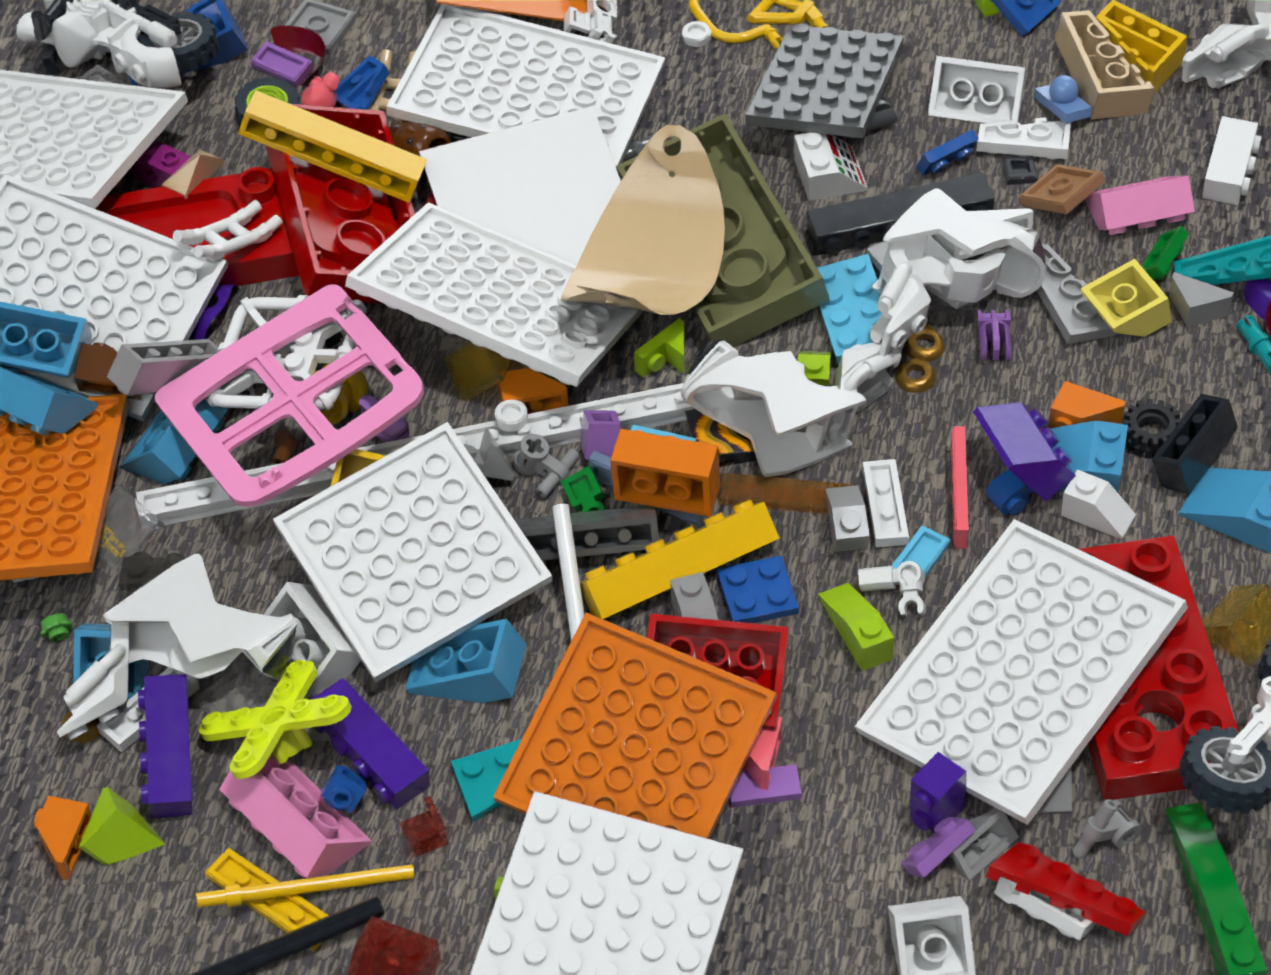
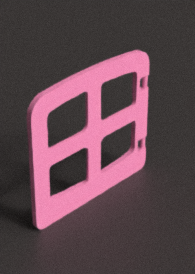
[155,284,424,507]

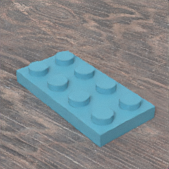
[817,254,882,365]

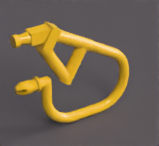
[689,0,829,49]

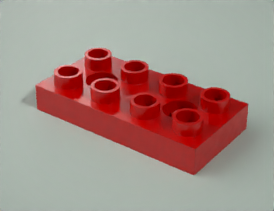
[1078,535,1239,801]

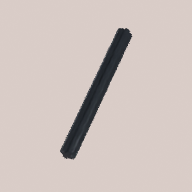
[189,896,385,975]

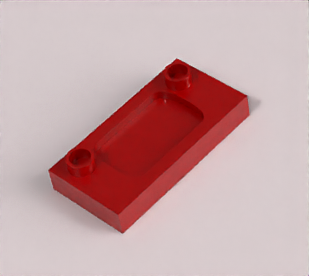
[265,104,415,304]
[94,167,300,286]

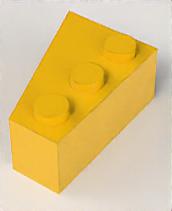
[1096,0,1187,94]

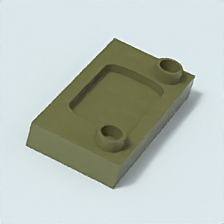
[616,113,830,347]

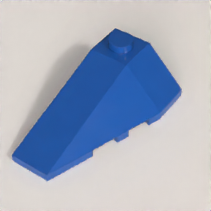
[129,0,248,86]

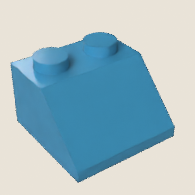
[73,623,150,700]

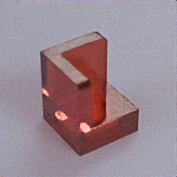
[400,796,448,857]

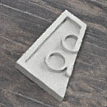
[977,117,1071,159]

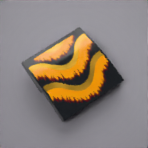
[685,409,757,465]

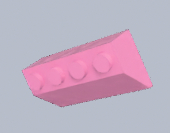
[219,755,372,878]

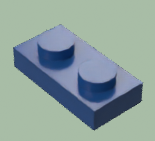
[916,129,979,175]

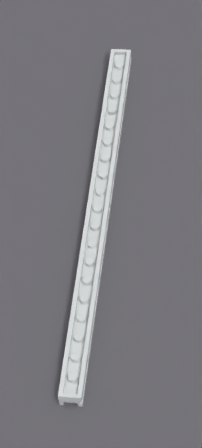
[136,383,764,530]

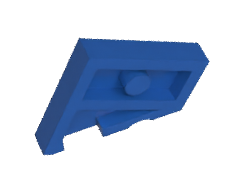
[336,55,390,110]

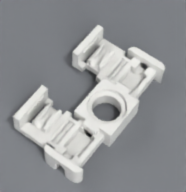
[564,0,617,44]

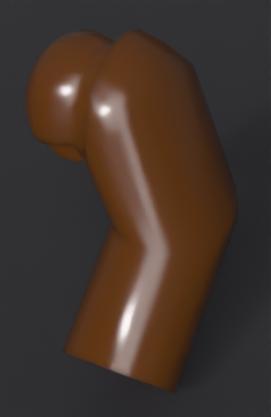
[271,430,299,465]

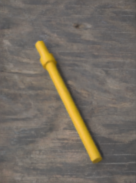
[196,864,414,908]

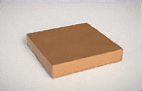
[1019,164,1105,214]

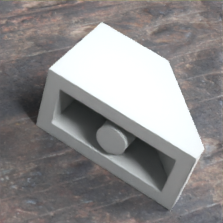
[1061,470,1136,540]

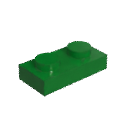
[1141,225,1189,280]

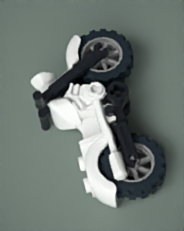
[17,0,219,88]

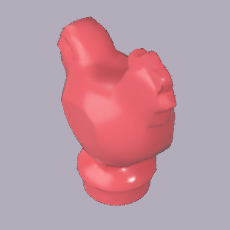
[301,72,340,107]

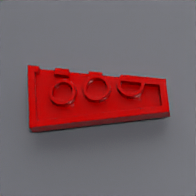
[985,841,1146,936]

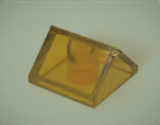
[444,342,511,401]
[1202,583,1271,666]

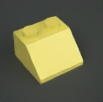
[1080,259,1172,337]

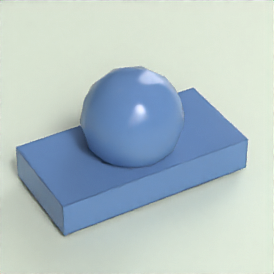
[1034,75,1092,124]

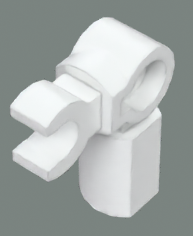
[858,561,926,617]

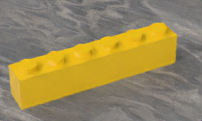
[238,91,427,203]
[580,499,780,619]

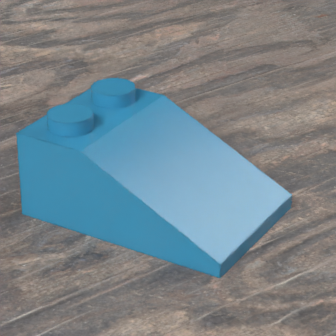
[1050,420,1128,493]
[1178,468,1271,553]
[405,619,527,703]

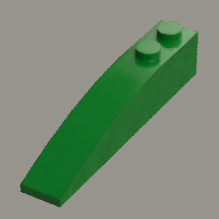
[1165,802,1267,975]

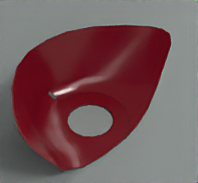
[271,26,326,85]

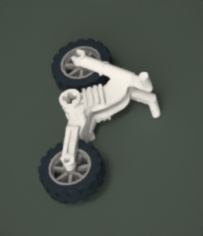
[1179,639,1271,814]

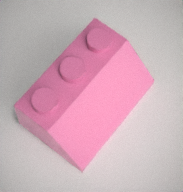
[1085,175,1195,235]

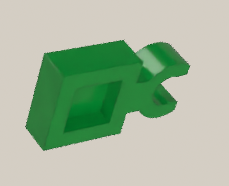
[560,466,607,512]

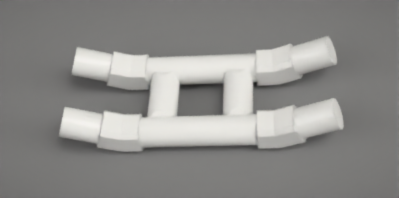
[173,200,283,260]

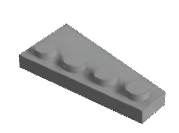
[1036,244,1121,344]

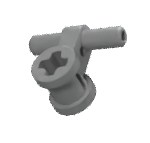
[513,434,579,498]
[1072,800,1142,858]

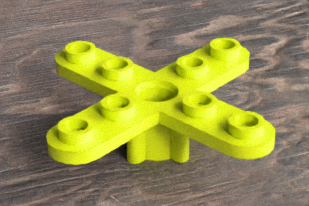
[199,660,352,779]

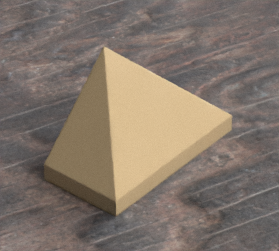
[162,149,224,199]

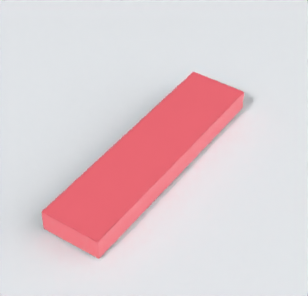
[951,426,969,549]

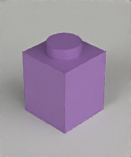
[580,410,621,459]

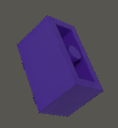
[910,752,967,833]

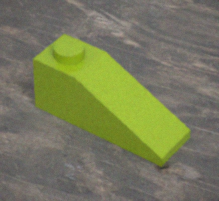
[818,583,894,671]

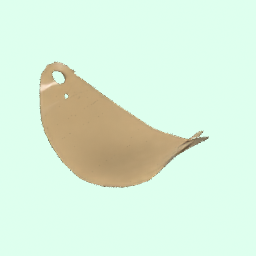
[560,125,725,315]

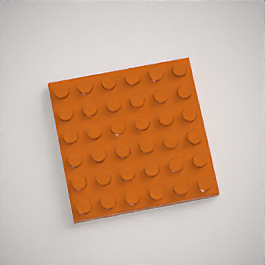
[493,612,777,839]

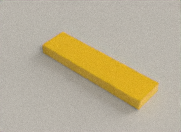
[205,848,329,951]

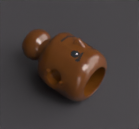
[389,121,451,173]

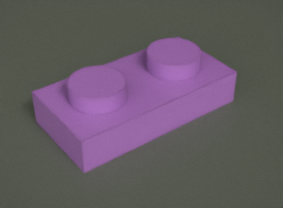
[901,817,976,878]

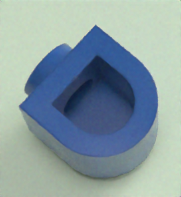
[986,469,1033,515]
[321,765,366,813]

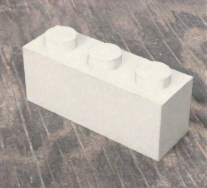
[1202,116,1262,205]

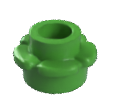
[40,613,73,643]

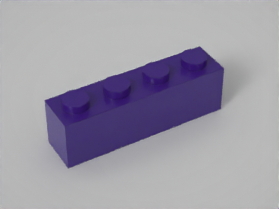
[138,674,193,818]
[311,678,430,810]

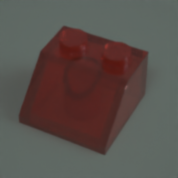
[347,916,441,975]

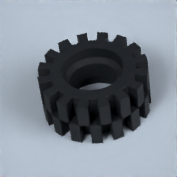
[1123,399,1182,459]

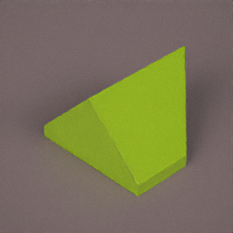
[79,787,165,865]

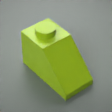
[798,351,831,387]

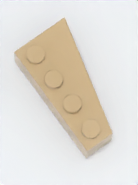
[1055,10,1155,119]

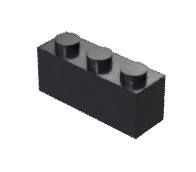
[1152,394,1238,494]

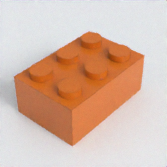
[610,429,721,517]

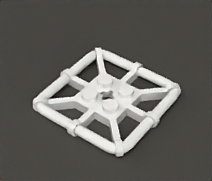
[205,295,367,411]

